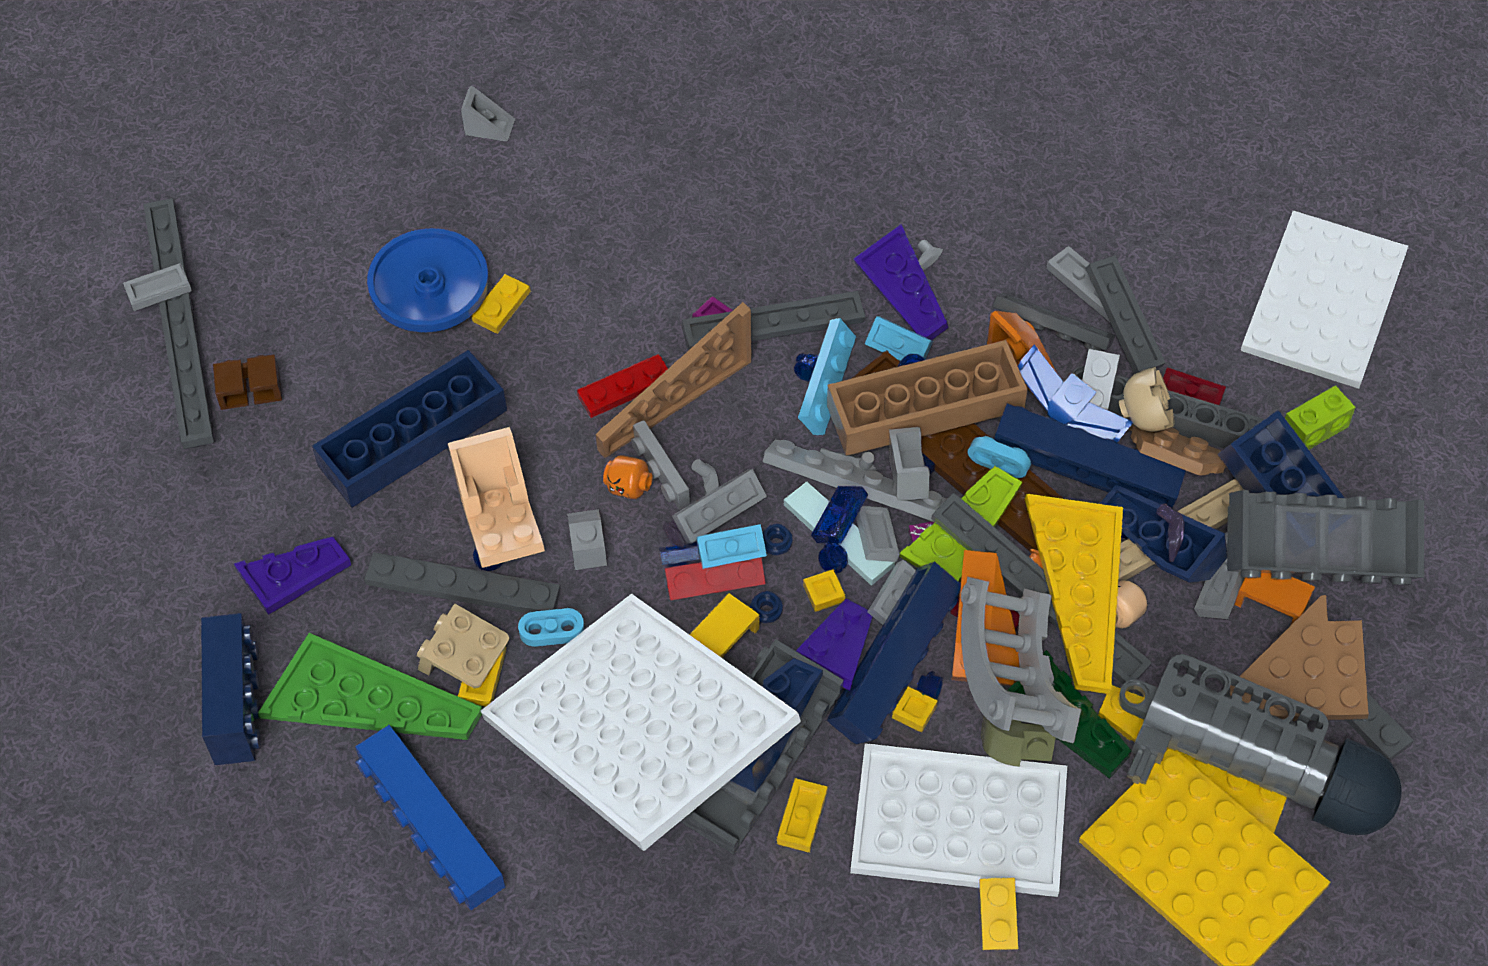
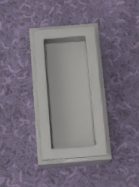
[123,263,192,311]
[855,506,900,562]

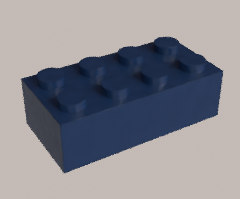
[1218,410,1352,557]
[201,613,261,765]

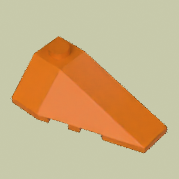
[987,311,1057,392]
[951,550,1019,686]

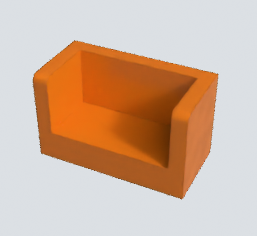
[1235,573,1315,626]

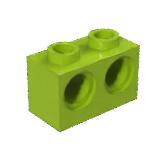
[1285,385,1356,450]

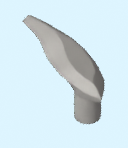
[918,240,943,271]
[820,447,877,471]
[691,459,719,495]

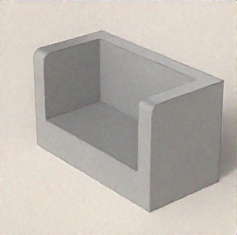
[889,427,929,501]

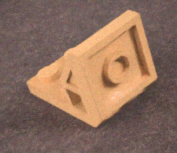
[448,427,545,568]

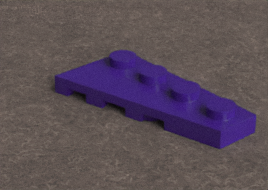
[854,224,949,340]

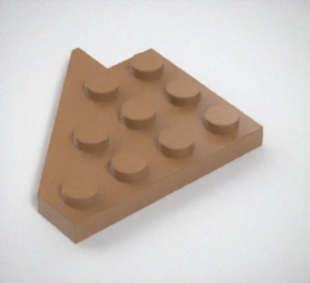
[1230,595,1369,721]

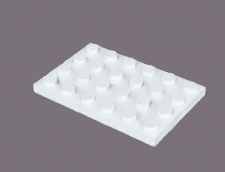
[1241,211,1408,389]
[850,743,1067,897]

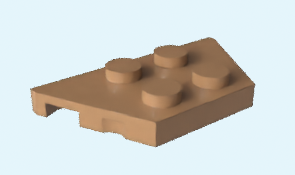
[1128,417,1227,476]

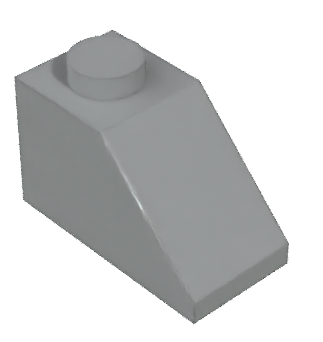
[567,509,607,570]

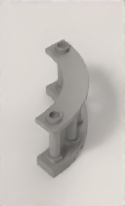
[961,577,1081,743]

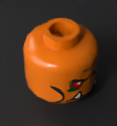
[603,455,653,499]

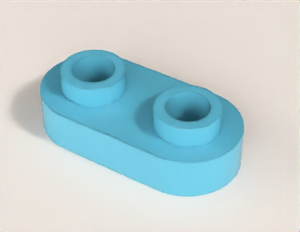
[968,436,1031,478]
[518,608,584,647]

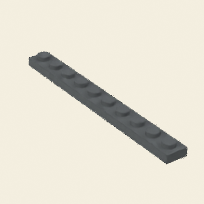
[143,198,215,449]

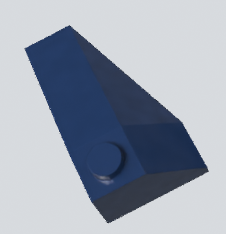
[1100,484,1227,583]
[730,658,823,793]

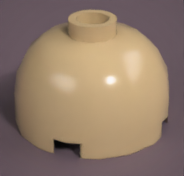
[1119,367,1175,432]

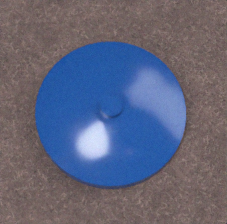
[367,228,489,332]

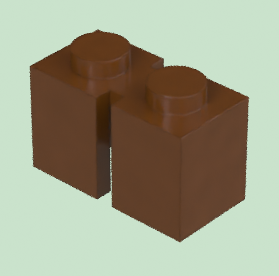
[213,354,282,410]

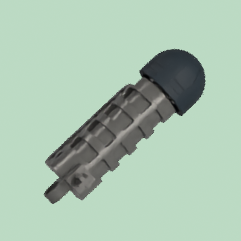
[1118,654,1402,835]

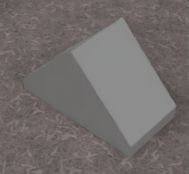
[461,86,515,141]

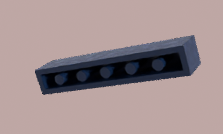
[994,404,1186,509]
[826,561,961,744]

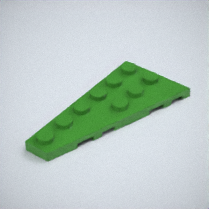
[258,633,482,740]

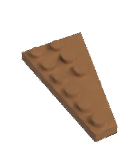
[596,302,751,458]

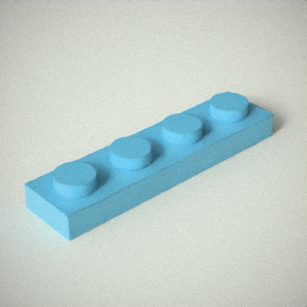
[798,318,856,435]

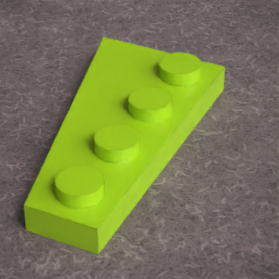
[899,466,1022,582]

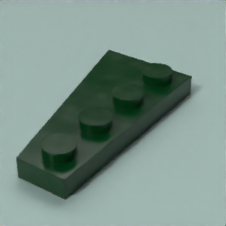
[1007,650,1132,779]

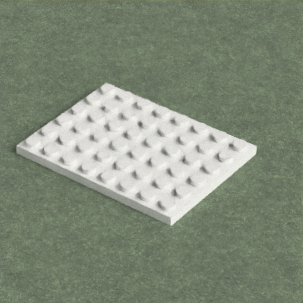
[481,594,801,851]

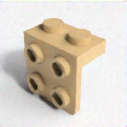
[417,604,509,688]

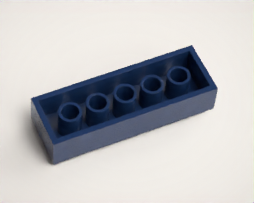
[312,350,507,508]

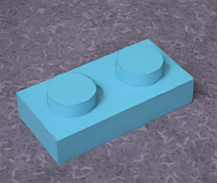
[865,316,933,364]
[696,524,767,569]

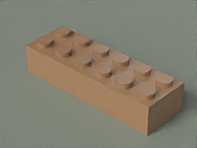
[827,340,1027,456]

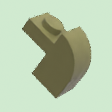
[981,716,1056,767]

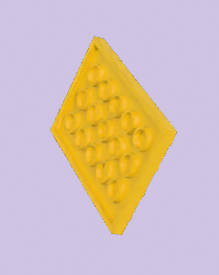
[1079,748,1330,966]

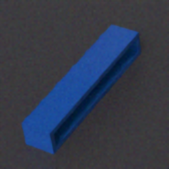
[355,725,505,910]

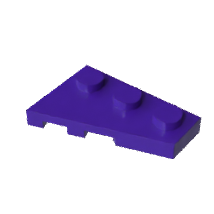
[233,536,351,615]
[796,599,873,691]

